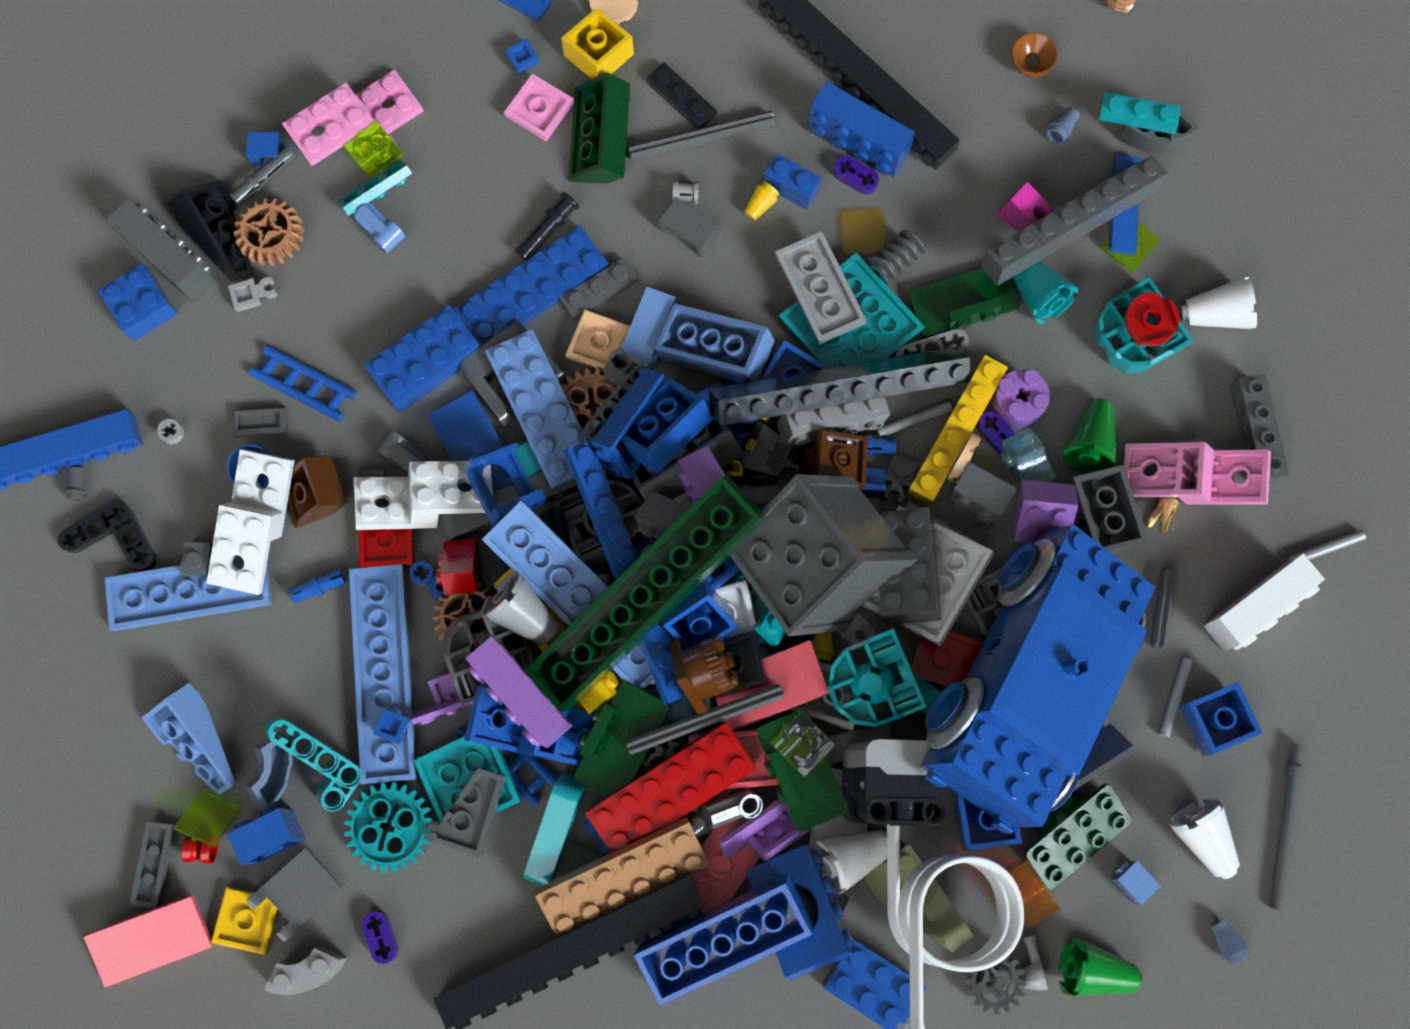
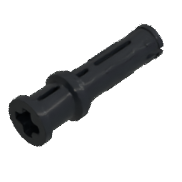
[515,192,580,261]

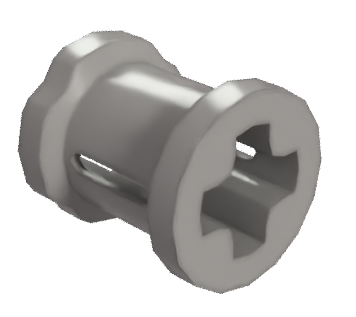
[673,181,699,204]

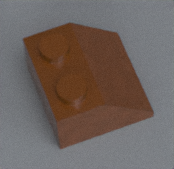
[287,455,348,528]

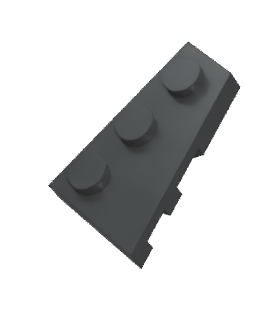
[428,767,507,857]

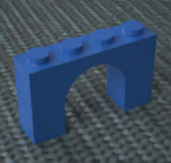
[745,844,854,981]

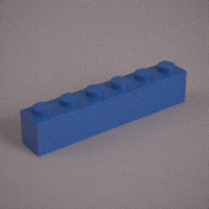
[0,409,143,491]

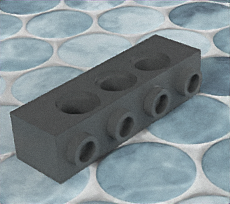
[1230,374,1290,484]

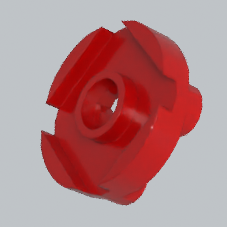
[1124,293,1180,346]

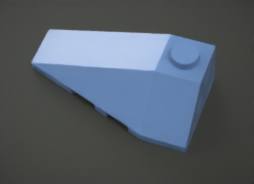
[142,682,236,795]

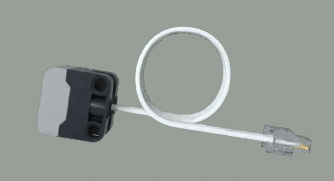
[842,739,1024,1029]

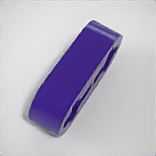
[834,156,879,195]
[977,411,1020,457]
[362,911,399,964]

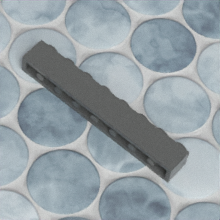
[982,155,1168,286]

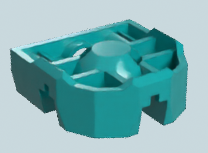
[1093,277,1194,373]
[828,628,928,727]

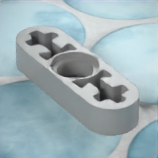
[896,329,969,357]

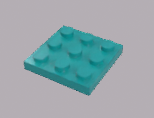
[413,736,522,823]

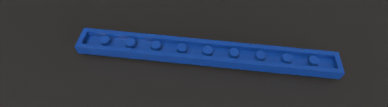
[564,441,686,705]

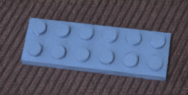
[485,329,582,490]
[105,555,272,631]

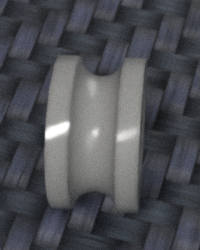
[157,419,185,445]

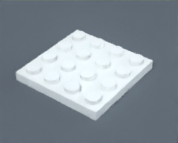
[861,506,994,646]

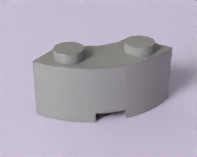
[264,946,347,995]

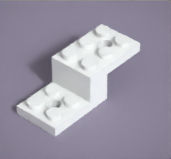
[207,449,295,595]
[354,461,493,530]

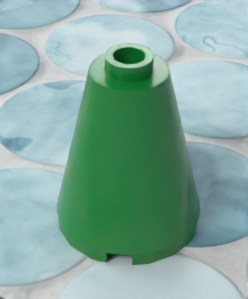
[1063,398,1116,472]
[1059,938,1142,996]

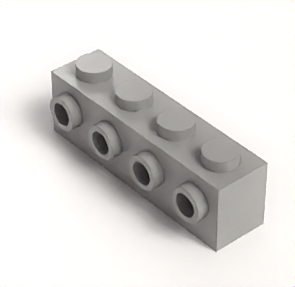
[777,397,890,447]

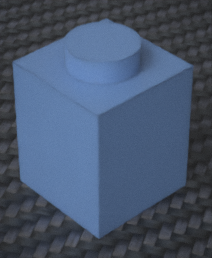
[1111,860,1161,905]

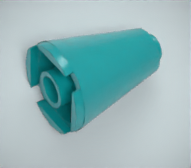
[1013,261,1078,324]

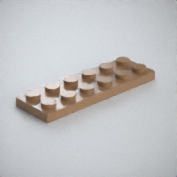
[533,817,709,938]

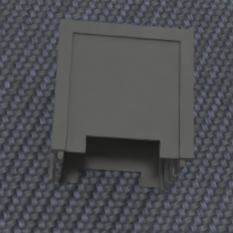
[730,474,918,636]

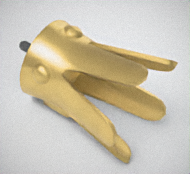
[1147,497,1180,534]

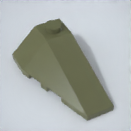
[863,844,974,953]

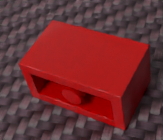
[436,538,479,595]

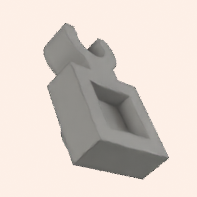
[228,277,278,312]

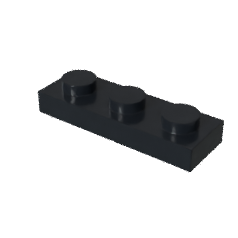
[646,62,717,129]

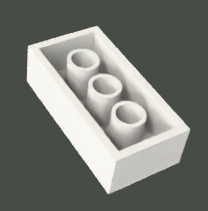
[1204,553,1325,651]

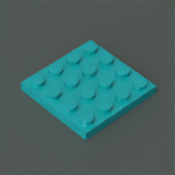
[778,252,925,368]

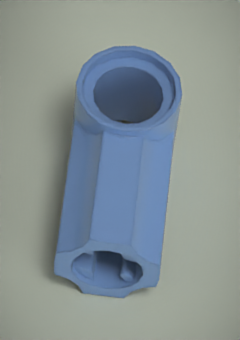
[354,203,406,254]

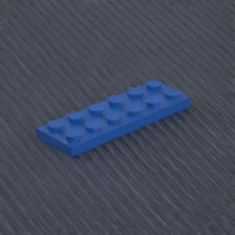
[453,225,609,347]

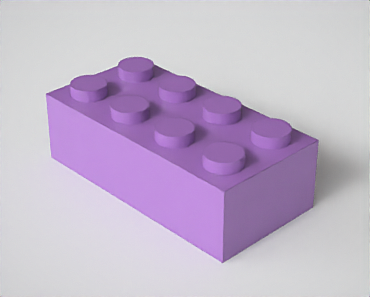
[466,636,572,748]

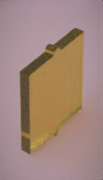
[841,208,886,257]

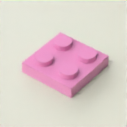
[504,74,574,142]

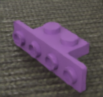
[411,671,473,725]
[719,799,809,862]

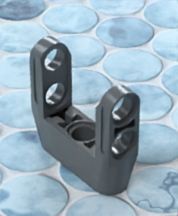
[460,322,567,426]

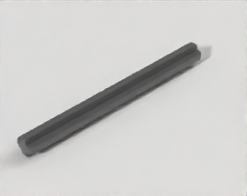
[628,111,775,160]
[626,684,784,754]

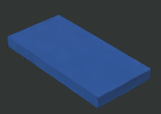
[427,390,512,492]

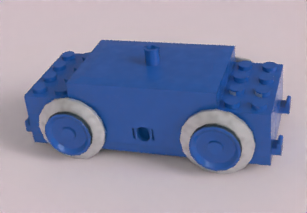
[920,524,1155,834]

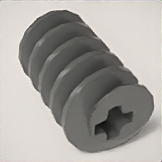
[869,229,925,285]

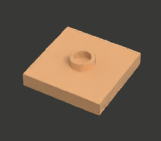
[565,309,630,371]

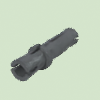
[228,145,297,207]

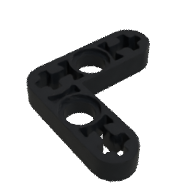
[58,502,157,571]

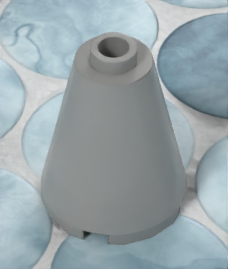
[481,572,559,645]

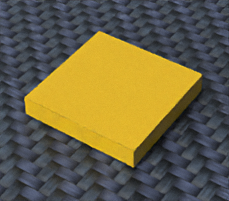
[211,887,279,955]

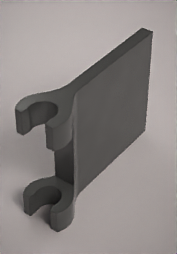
[246,847,342,942]

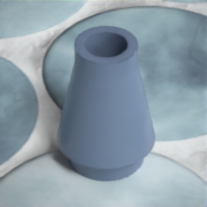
[1046,107,1080,145]
[1211,920,1250,965]

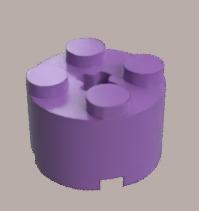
[992,369,1050,429]

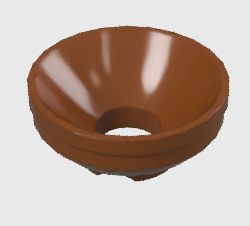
[1011,32,1058,78]

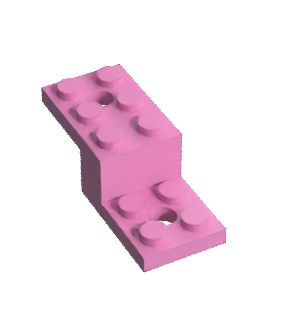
[282,69,423,166]
[1124,442,1271,505]

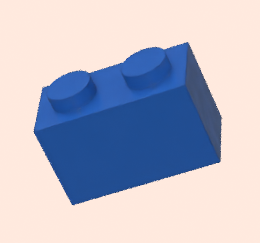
[764,153,821,210]

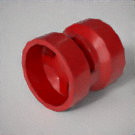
[181,834,218,864]

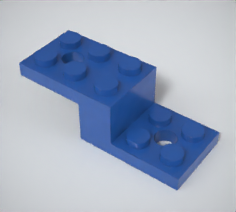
[464,686,595,766]

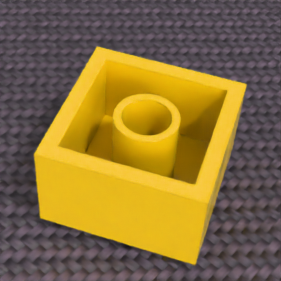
[561,8,634,79]

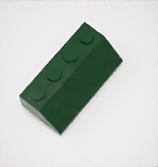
[568,72,630,184]

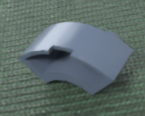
[244,733,292,810]

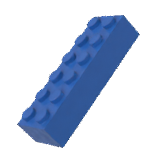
[634,874,814,1006]

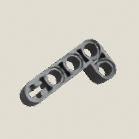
[579,349,649,451]

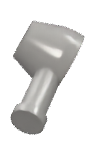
[1021,936,1048,991]

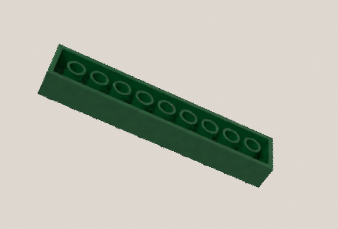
[524,476,768,712]

